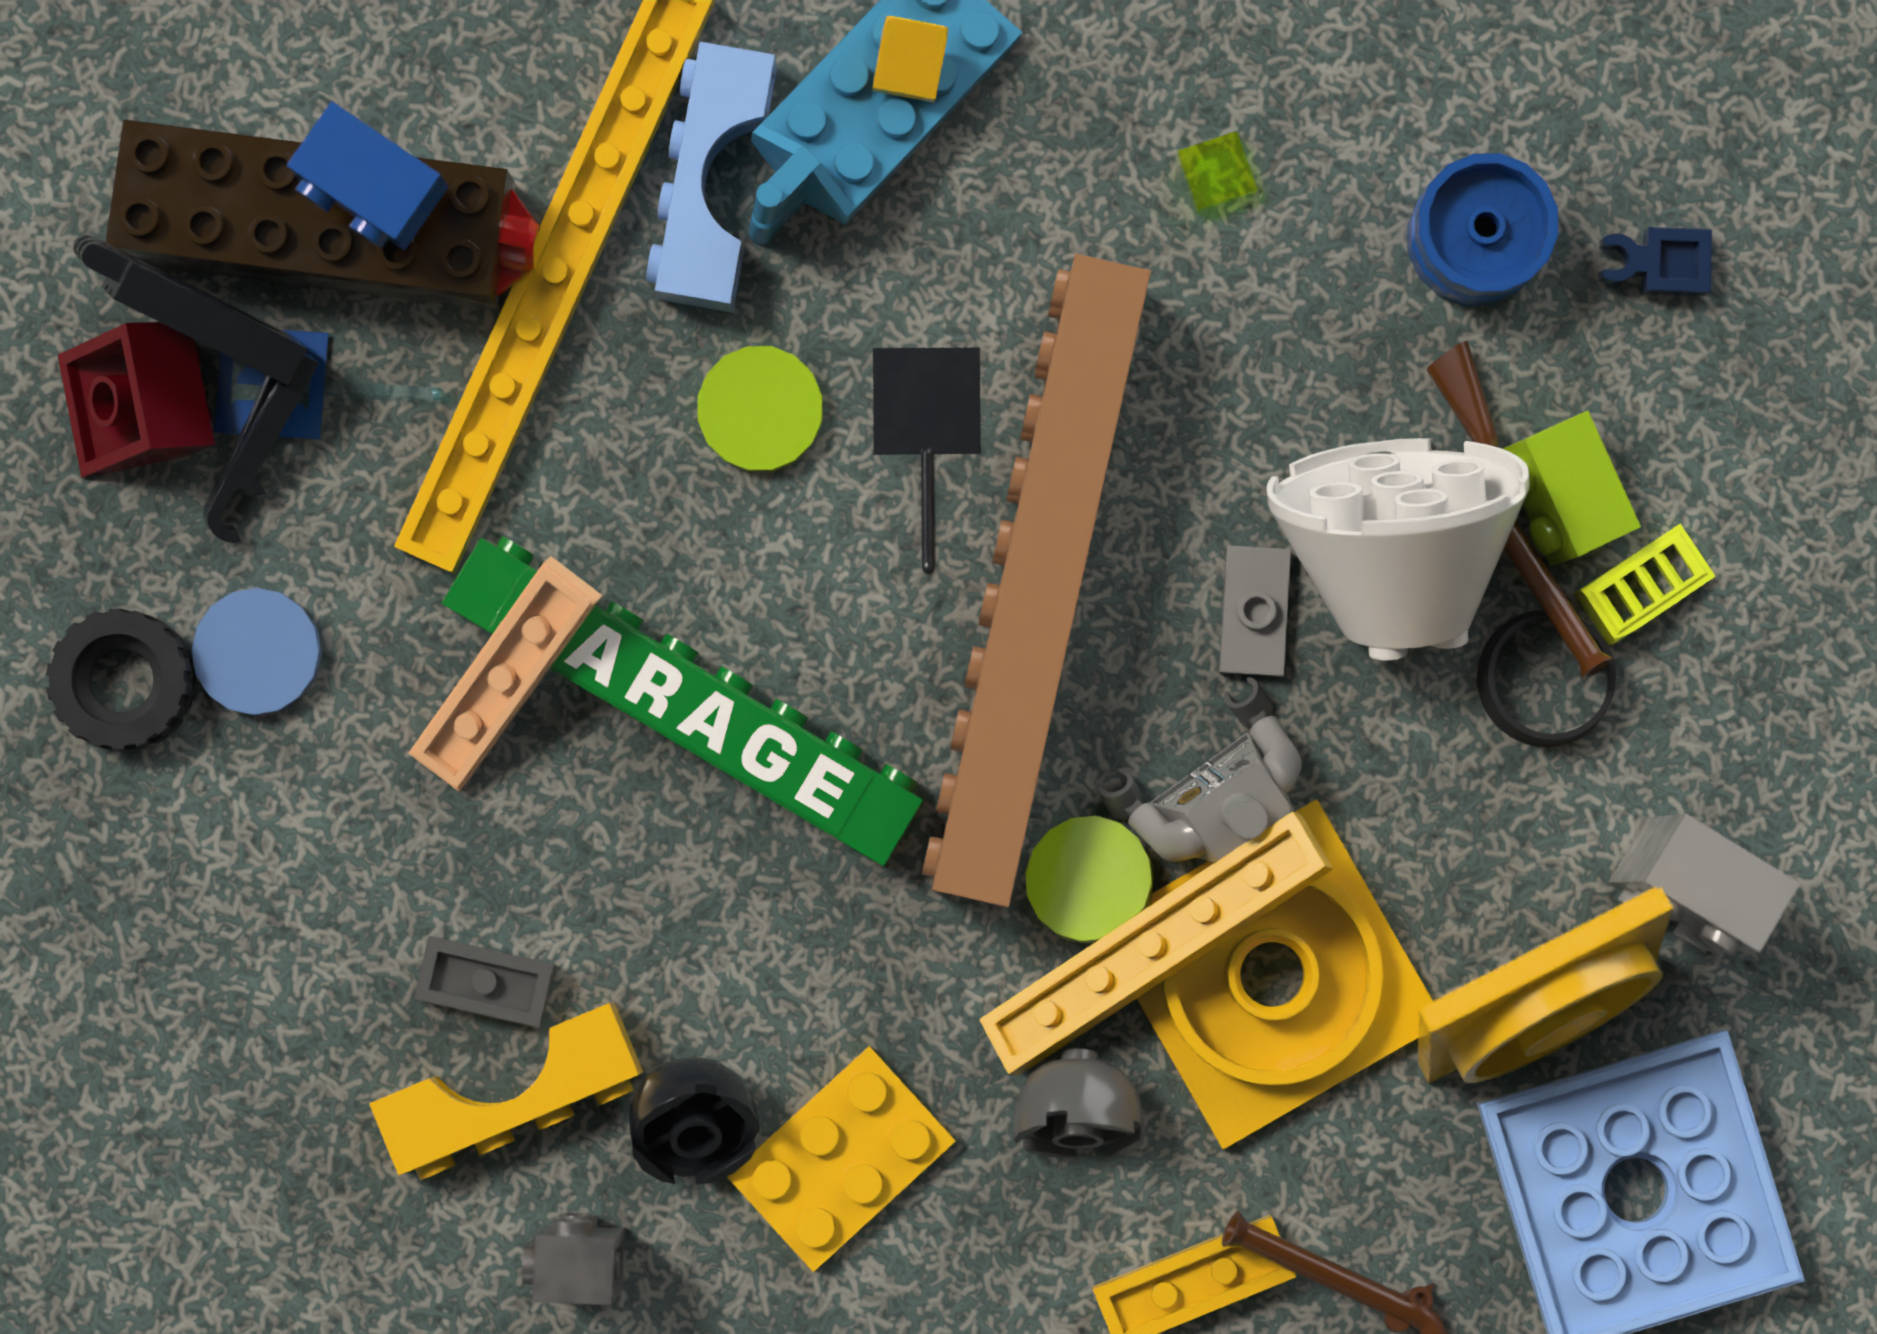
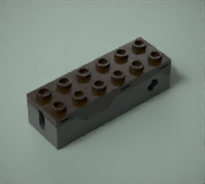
[105,119,540,312]

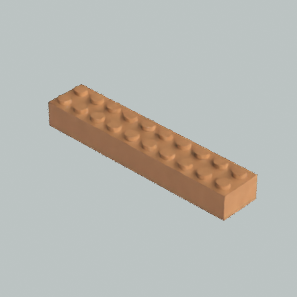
[922,254,1151,907]

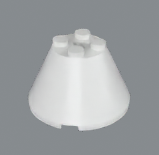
[1267,438,1530,660]

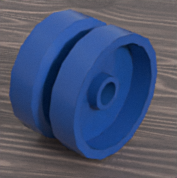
[1407,153,1559,306]

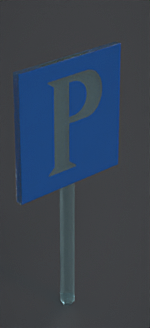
[214,330,444,440]

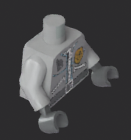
[1097,677,1302,863]

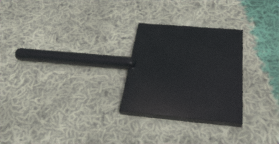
[873,347,981,574]

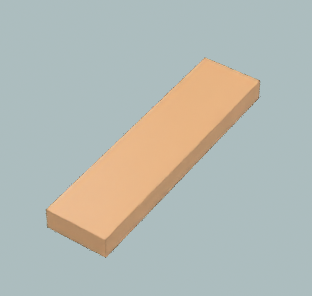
[408,556,603,792]

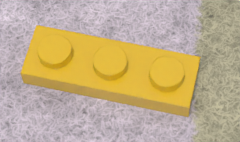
[1092,1215,1296,1334]

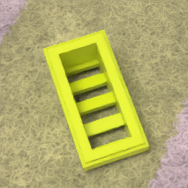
[1574,524,1716,646]

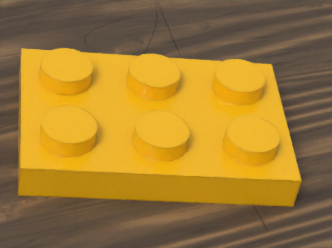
[727,1045,956,1272]

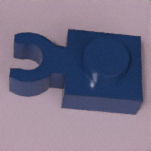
[1598,227,1712,296]

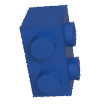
[286,101,449,251]

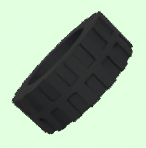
[46,608,196,751]

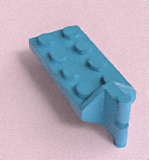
[748,0,1023,245]

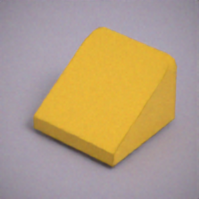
[872,16,949,103]

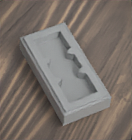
[1219,545,1291,677]

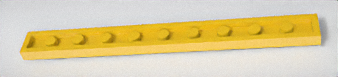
[394,0,715,574]

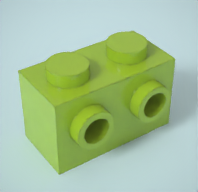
[1502,410,1641,566]

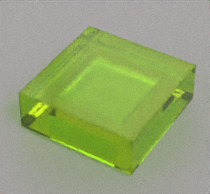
[1176,131,1258,213]

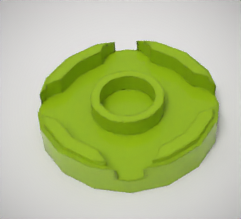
[697,346,823,472]
[1025,816,1154,944]

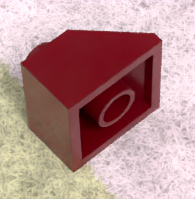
[57,322,215,478]

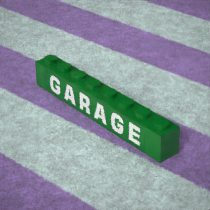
[441,536,923,867]

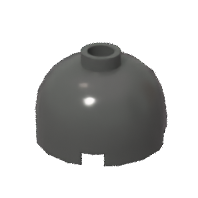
[1013,1049,1143,1158]

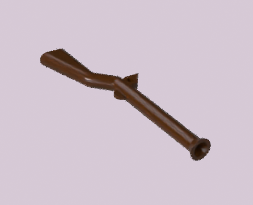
[1427,341,1614,680]
[1222,1211,1448,1334]

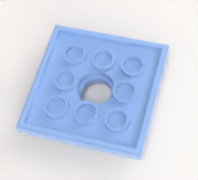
[1477,1030,1805,1334]

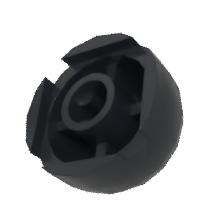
[629,1057,760,1185]

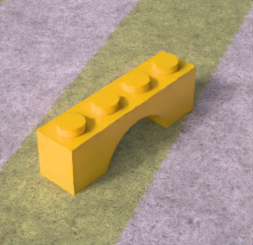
[369,1001,643,1180]

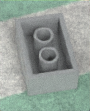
[1608,813,1801,956]

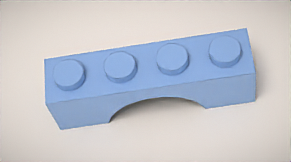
[646,42,777,313]

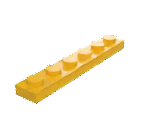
[979,811,1333,1076]

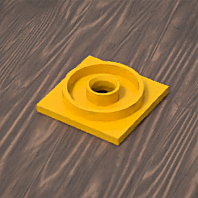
[1137,799,1433,1149]
[1418,887,1673,1084]

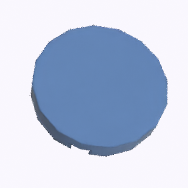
[191,588,322,716]

